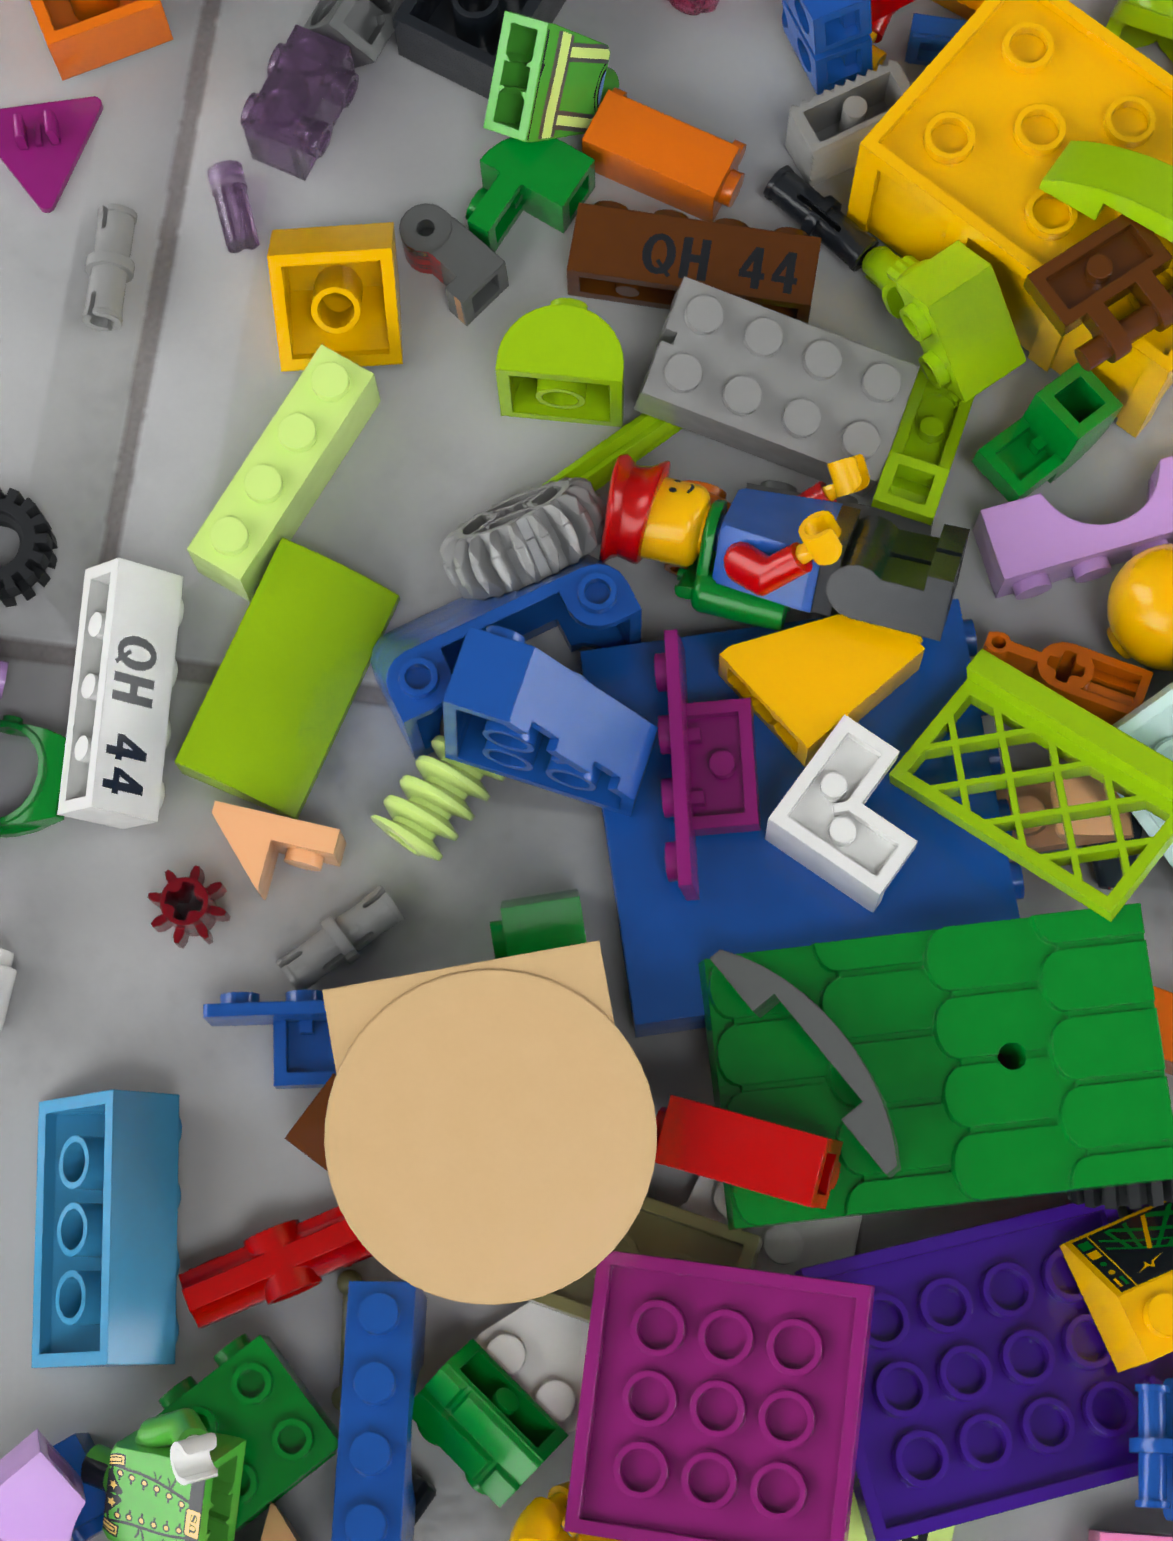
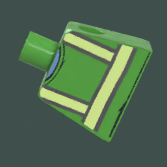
[483,11,619,142]

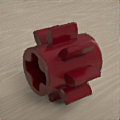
[147,865,231,948]

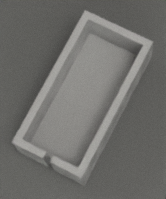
[633,276,919,497]

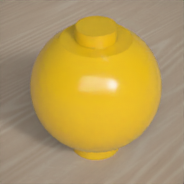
[1107,543,1173,671]

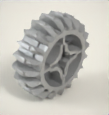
[439,477,606,600]

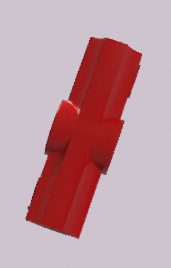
[178,1206,373,1329]

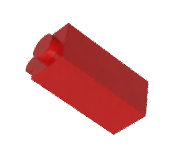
[655,1095,843,1209]

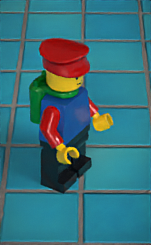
[599,454,970,641]

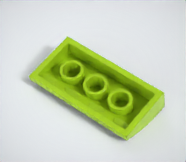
[174,538,400,819]

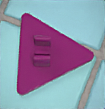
[0,96,103,213]

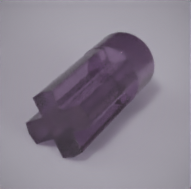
[207,160,260,253]

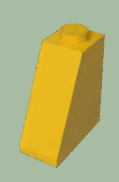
[718,614,925,767]

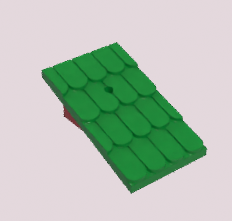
[698,903,1173,1230]

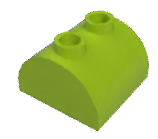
[495,298,624,427]

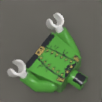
[81,1408,246,1541]

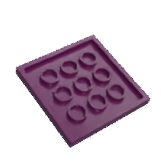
[564,1250,875,1541]

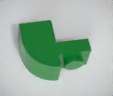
[465,137,595,252]
[971,362,1123,502]

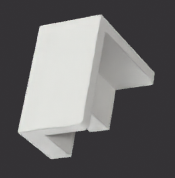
[765,714,918,912]

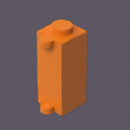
[582,87,747,222]

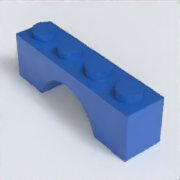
[331,1281,427,1541]

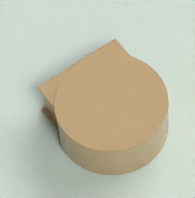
[322,940,657,1305]

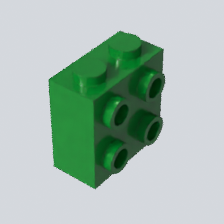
[157,1333,339,1532]

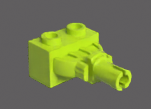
[862,240,1026,402]

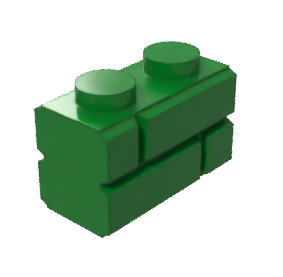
[412,1338,569,1508]

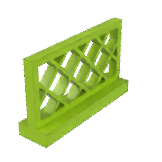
[889,649,1173,922]

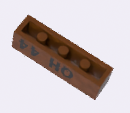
[567,201,822,324]

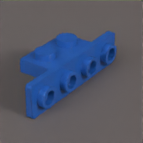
[203,990,336,1089]

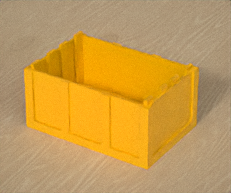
[847,0,1173,438]

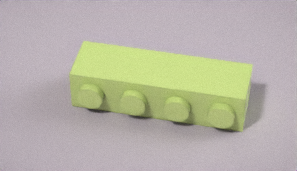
[187,344,381,602]

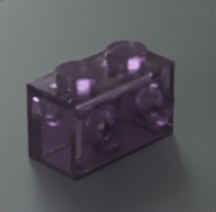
[240,24,359,181]

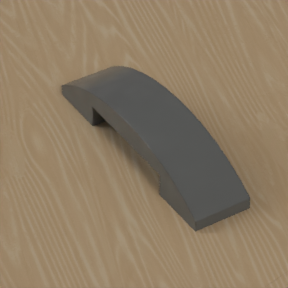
[710,950,901,1178]

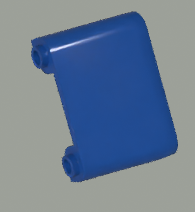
[371,554,642,760]

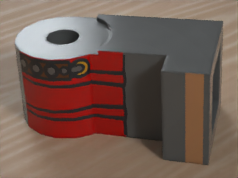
[399,203,509,326]

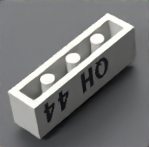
[57,558,184,829]

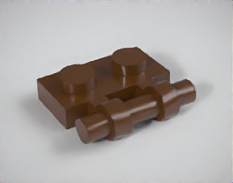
[1023,214,1173,371]

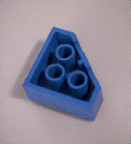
[443,625,658,817]

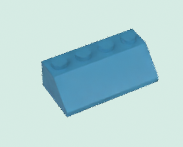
[31,1089,182,1368]

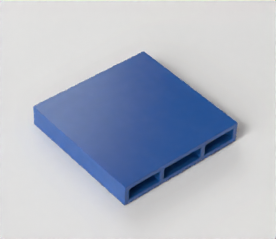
[580,598,1025,1038]

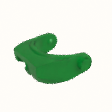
[0,715,66,838]

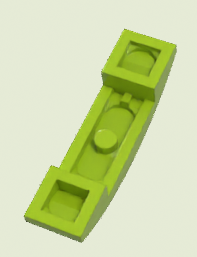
[1039,140,1173,243]
[871,367,975,526]

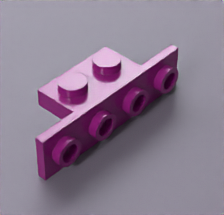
[654,629,761,901]

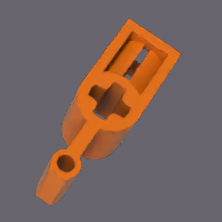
[983,631,1154,725]

